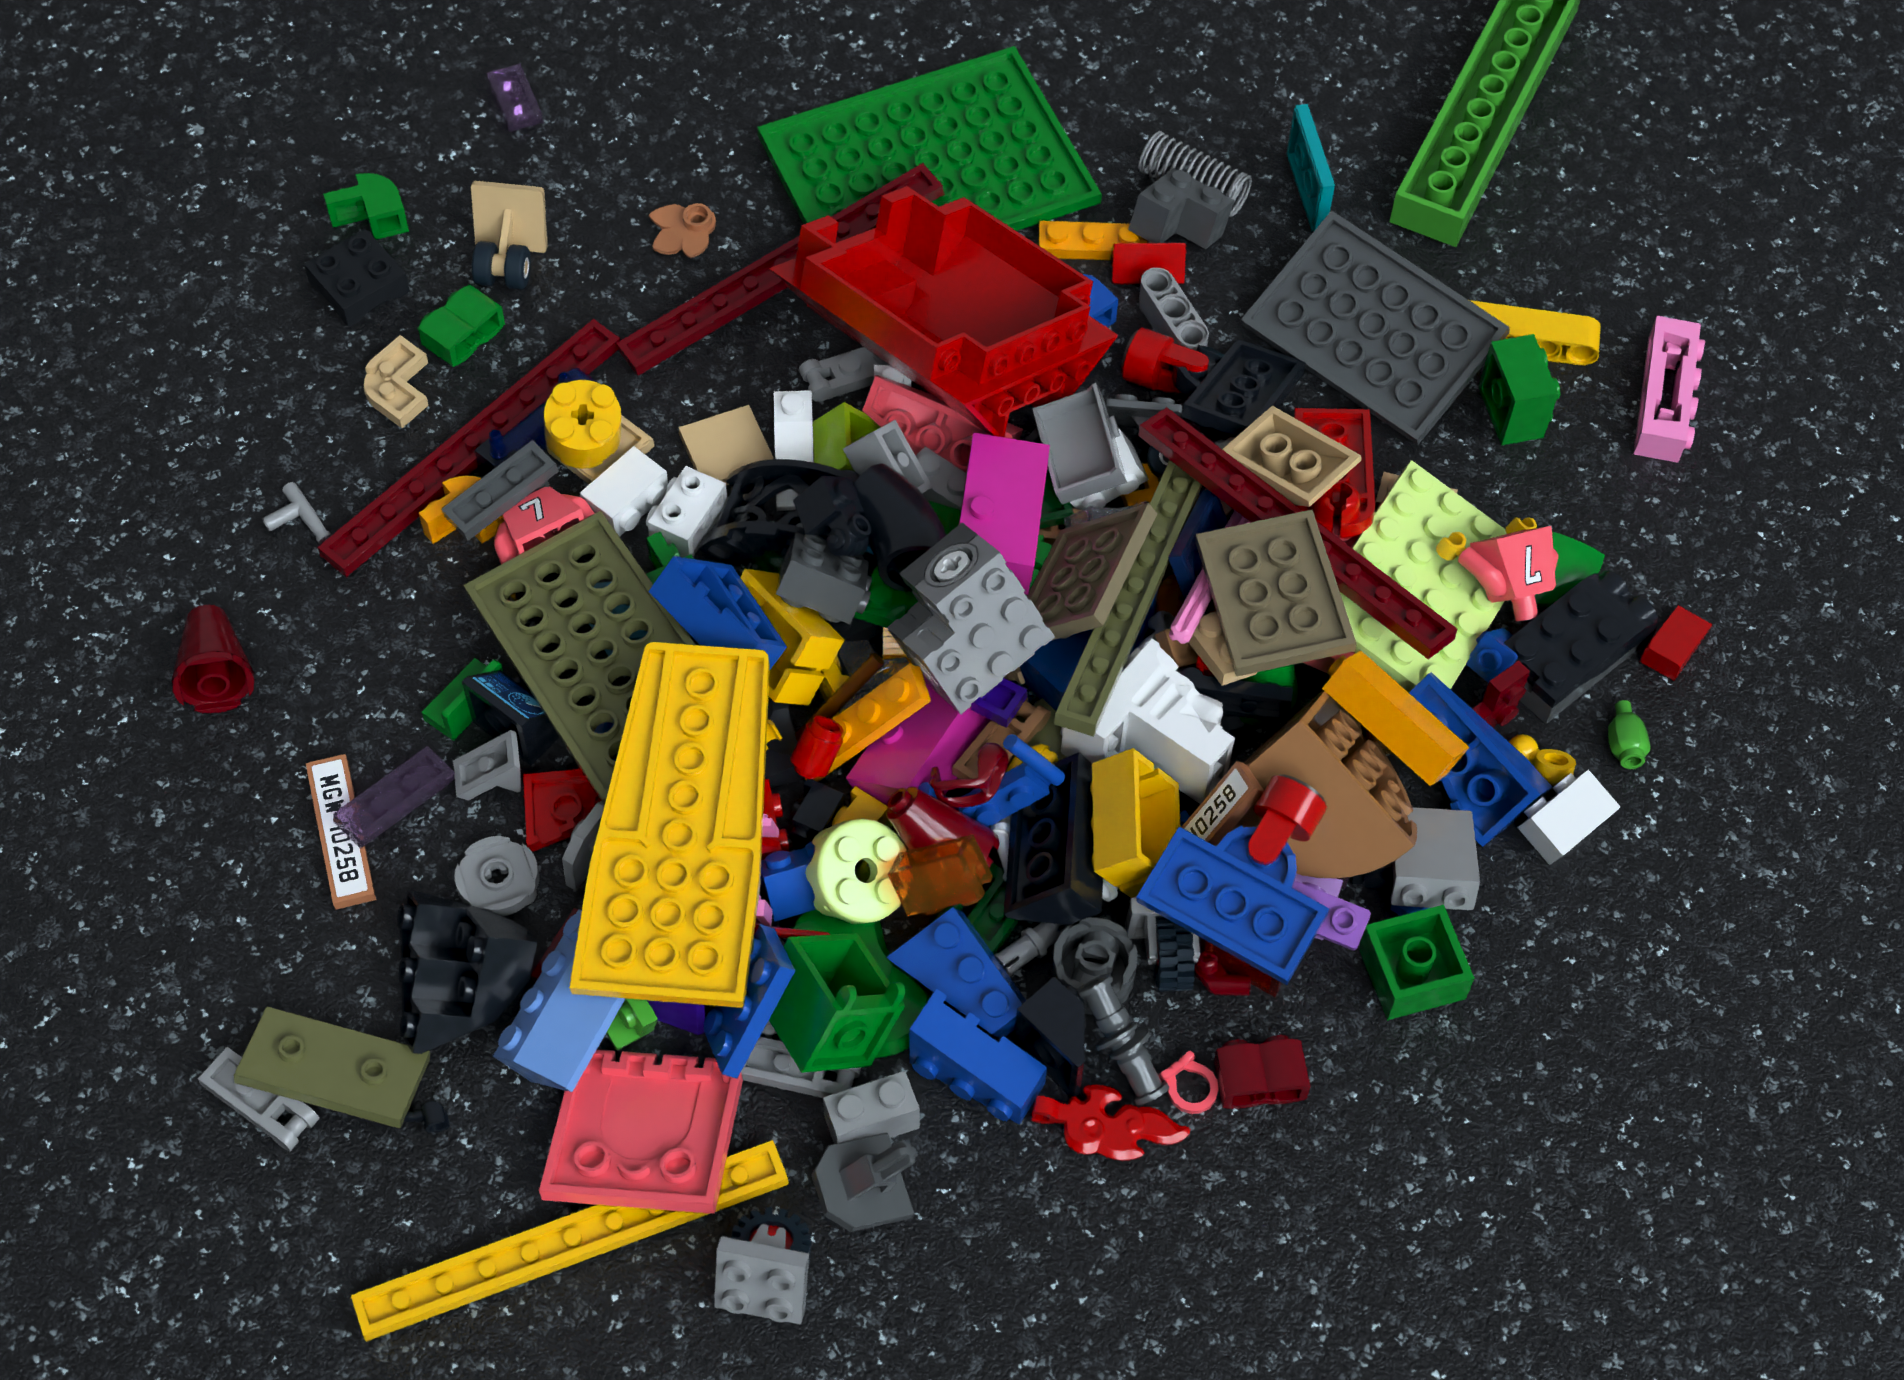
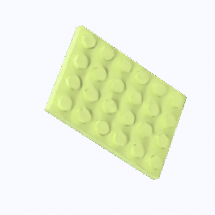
[1340,460,1506,692]

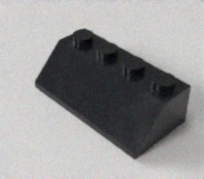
[1004,752,1103,925]

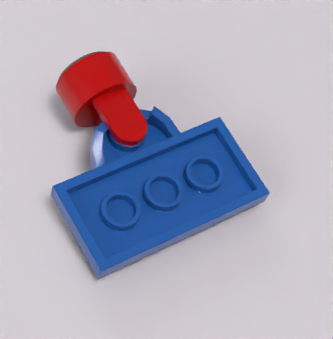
[1136,774,1330,985]

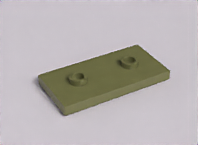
[234,1006,430,1129]

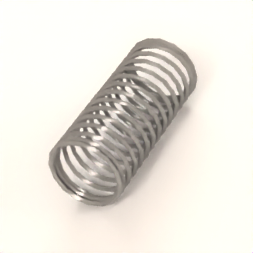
[1138,131,1252,217]

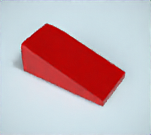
[1640,605,1713,681]

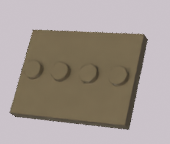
[1027,503,1157,640]
[1196,509,1356,677]

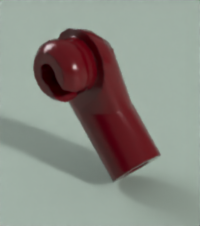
[1195,951,1251,996]

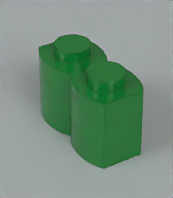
[418,285,505,367]

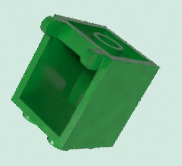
[769,933,905,1073]

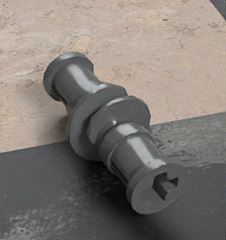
[1077,973,1169,1105]

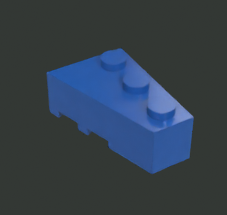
[886,907,1026,1038]

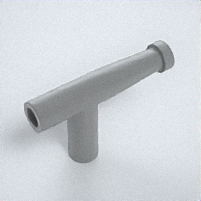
[262,482,331,545]

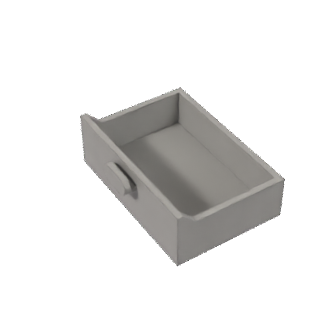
[1033,383,1127,504]

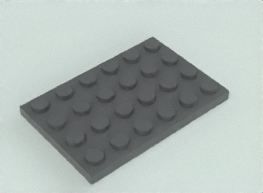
[1241,210,1510,445]

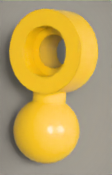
[1509,734,1576,786]

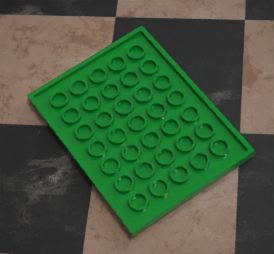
[757,46,1102,231]

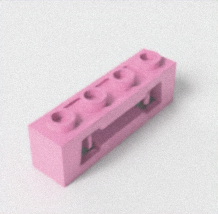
[1634,316,1705,463]

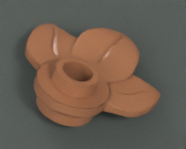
[649,203,716,258]

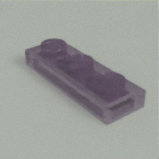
[333,746,455,849]

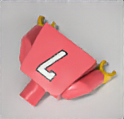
[494,487,595,601]
[1436,517,1558,622]

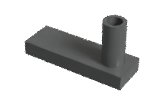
[441,440,559,541]

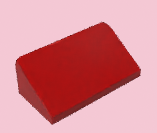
[1112,243,1186,284]

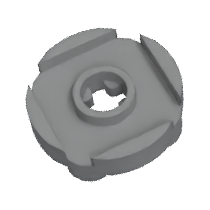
[455,836,540,916]

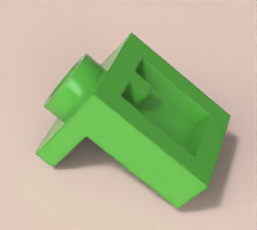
[606,998,658,1050]

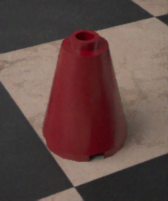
[172,605,255,713]
[887,787,1000,897]

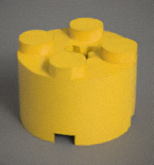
[544,380,621,469]

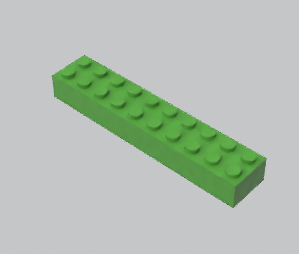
[1389,0,1580,247]

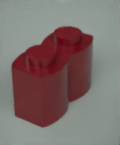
[1214,1035,1310,1109]

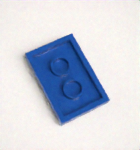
[704,924,795,1079]

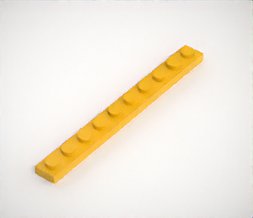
[351,1140,789,1341]

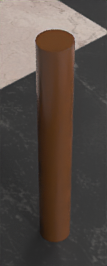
[795,653,884,742]

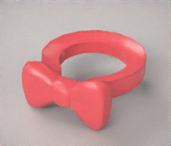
[1159,1050,1219,1114]

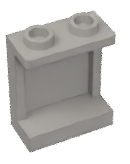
[1391,807,1480,910]

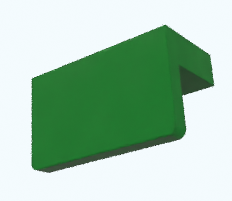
[422,658,503,741]

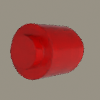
[790,716,844,779]

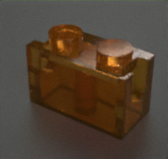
[888,834,993,916]

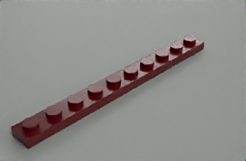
[616,163,944,376]
[317,319,620,577]
[1138,407,1458,660]

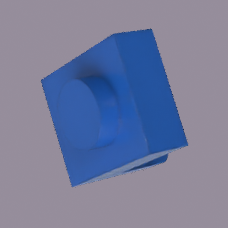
[1466,628,1518,683]

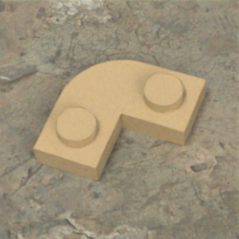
[364,335,428,428]

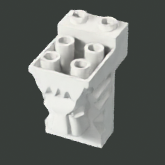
[1060,638,1235,804]

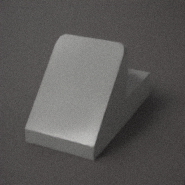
[453,730,521,801]

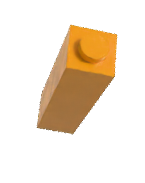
[1322,650,1469,786]

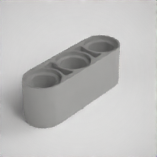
[1138,267,1209,351]

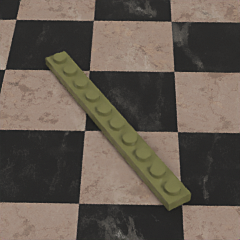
[1054,460,1203,737]

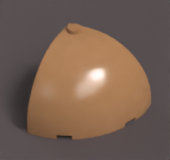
[1231,690,1417,879]

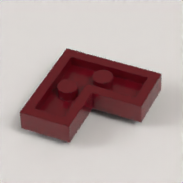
[1472,661,1530,727]

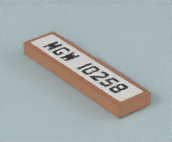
[306,754,376,910]
[1181,761,1264,846]

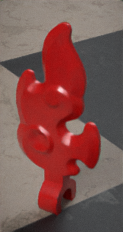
[1031,1085,1190,1161]

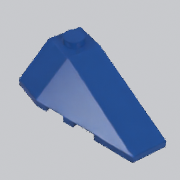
[1409,672,1552,847]

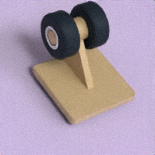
[471,181,548,289]

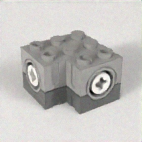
[887,523,1055,714]

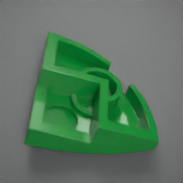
[1535,531,1605,608]

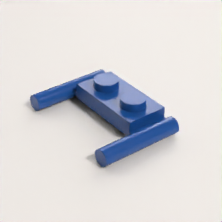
[918,734,1065,827]

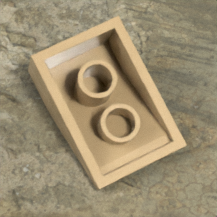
[1223,406,1361,507]

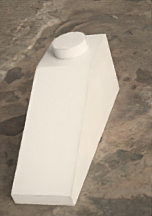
[774,390,814,511]

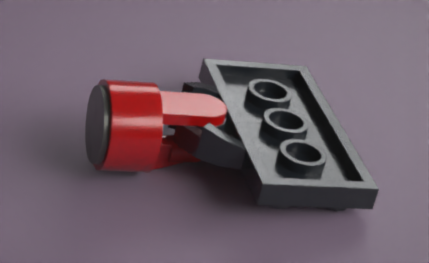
[1121,327,1306,438]

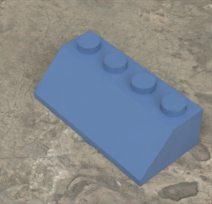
[493,909,626,1092]

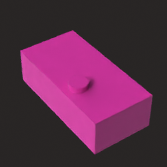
[959,432,1050,595]
[846,683,990,805]

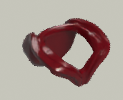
[929,743,1009,808]

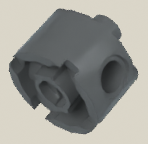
[1051,917,1137,1015]

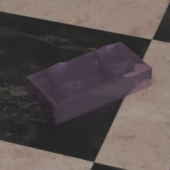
[487,64,543,132]

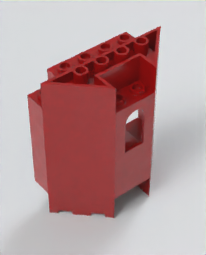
[769,186,1119,437]

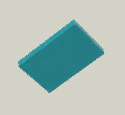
[1286,104,1335,232]

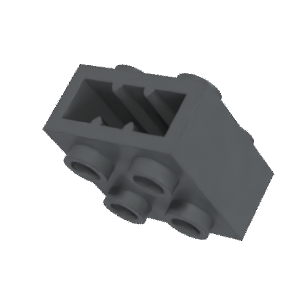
[776,532,872,624]

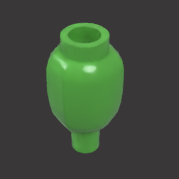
[1608,700,1650,769]

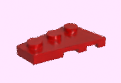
[523,769,601,852]

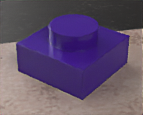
[971,678,1027,728]

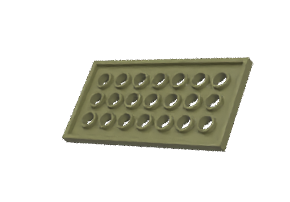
[463,511,695,805]

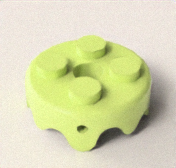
[805,818,912,924]

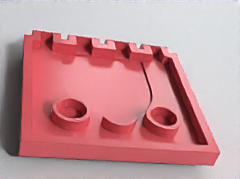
[539,1050,743,1214]

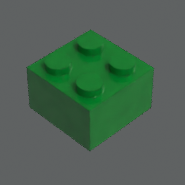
[1478,334,1560,446]
[1358,904,1474,1020]

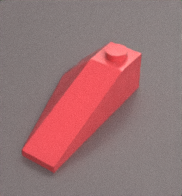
[862,375,1023,473]

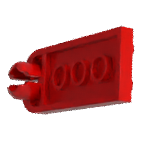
[1294,408,1375,538]

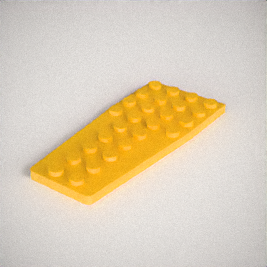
[569,642,770,1008]

